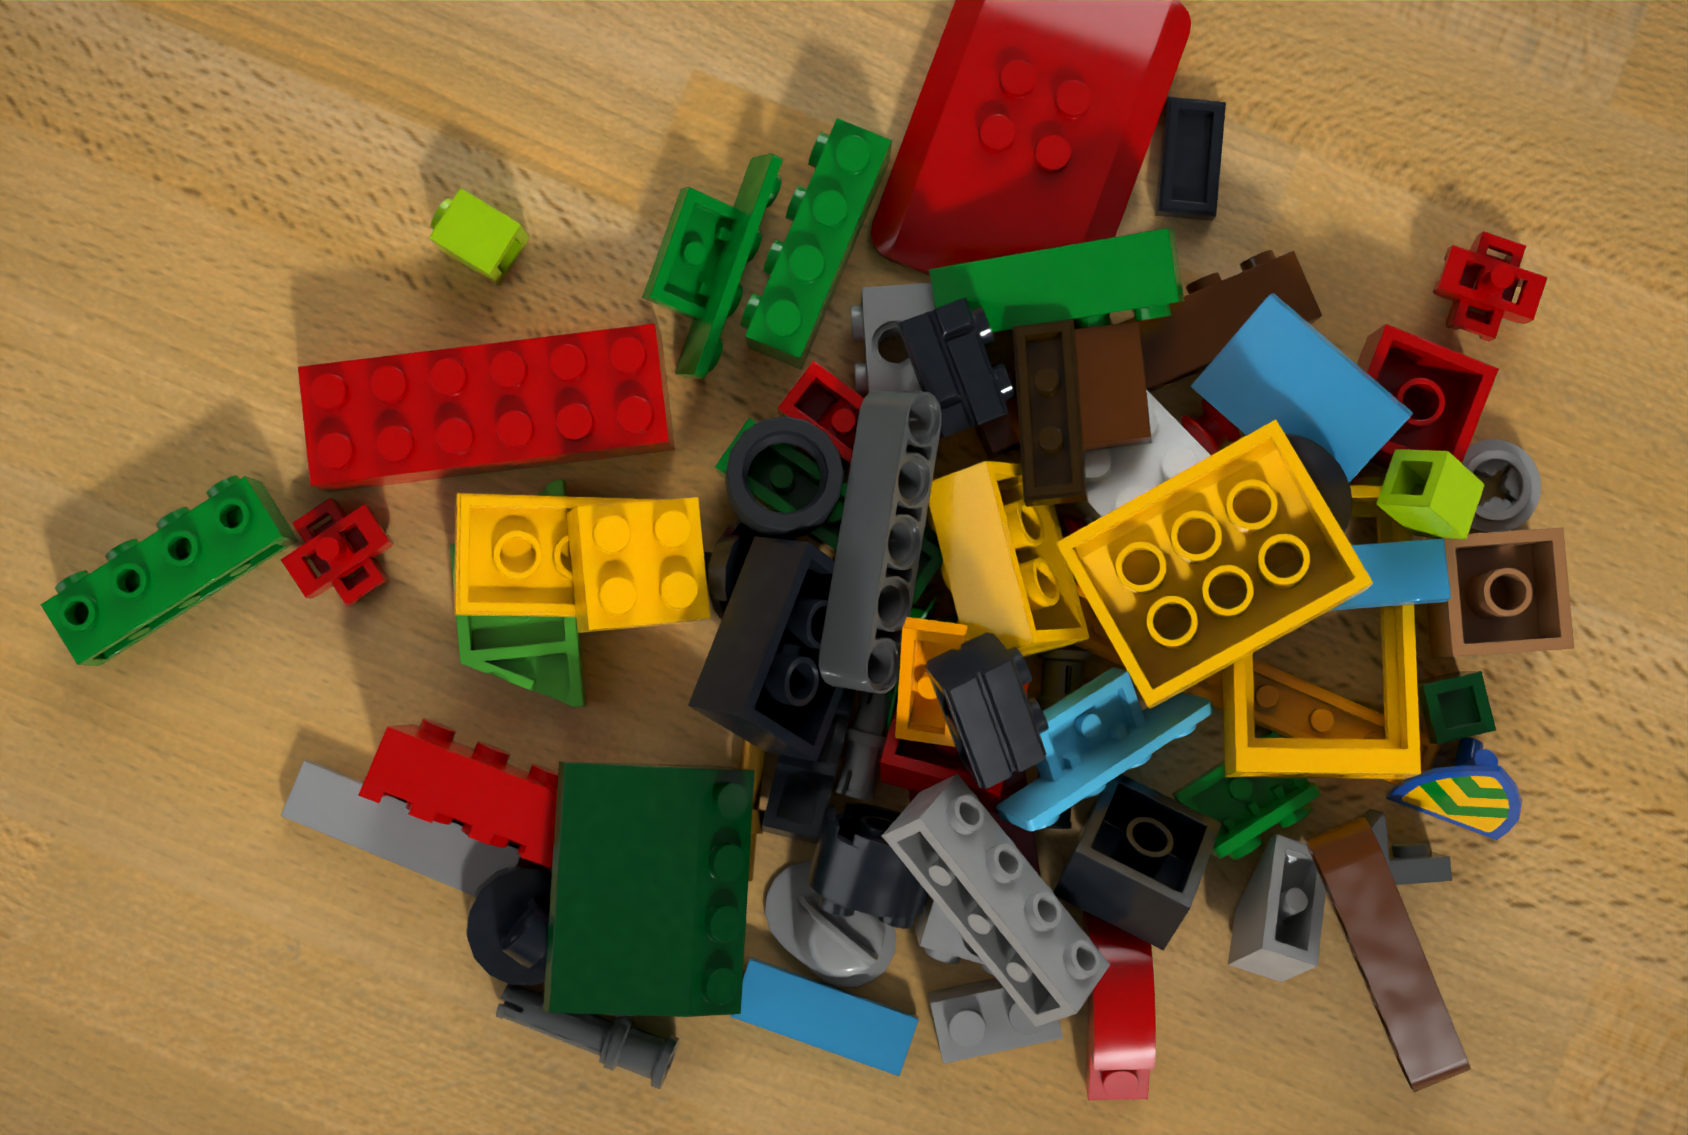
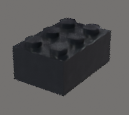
[688,536,844,762]

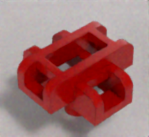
[1433,231,1548,342]
[280,498,394,606]

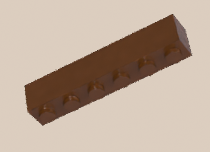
[975,250,1322,460]

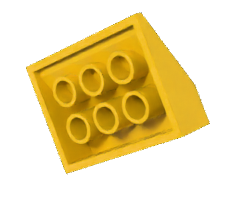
[1056,419,1373,709]

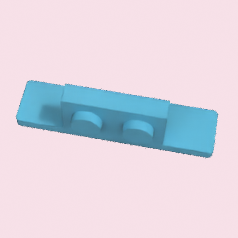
[996,667,1214,831]

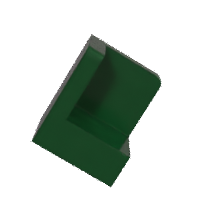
[1417,671,1496,744]

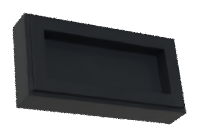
[1155,97,1226,221]

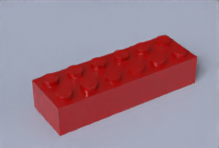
[298,323,675,492]

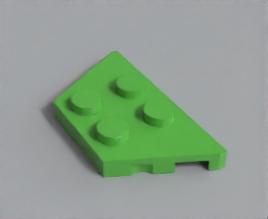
[450,479,587,707]

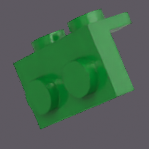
[1172,731,1322,860]

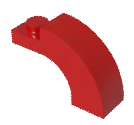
[1082,910,1156,1100]

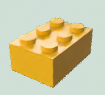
[927,461,1090,658]

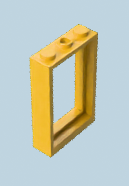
[1222,477,1421,779]

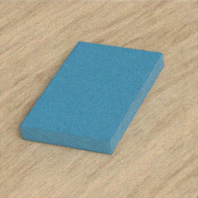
[1190,293,1413,482]

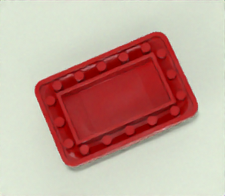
[871,0,1191,320]

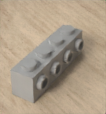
[882,774,1110,1027]

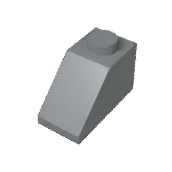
[1228,834,1326,982]

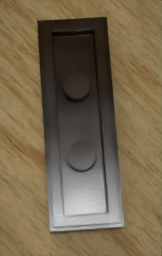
[1012,320,1088,507]

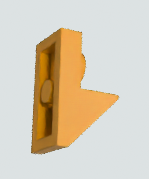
[895,617,969,747]

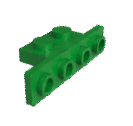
[642,153,782,379]

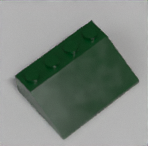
[543,761,755,1017]

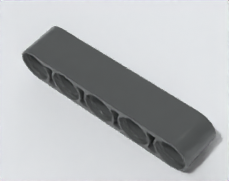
[819,390,942,694]

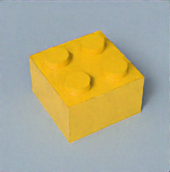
[566,497,710,633]

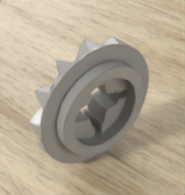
[1462,439,1541,533]

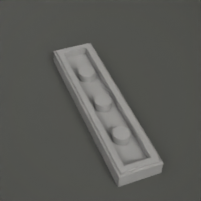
[281,760,522,896]

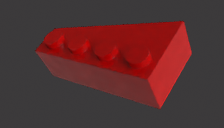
[358,718,558,869]

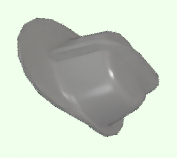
[765,861,896,988]

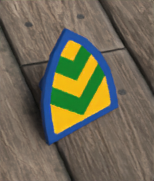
[1386,737,1522,840]

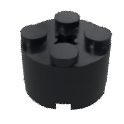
[807,803,928,929]

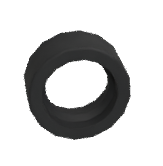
[725,416,844,539]

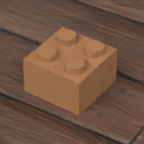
[1427,527,1574,658]

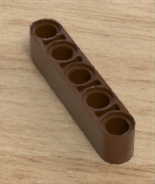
[1305,815,1471,1093]

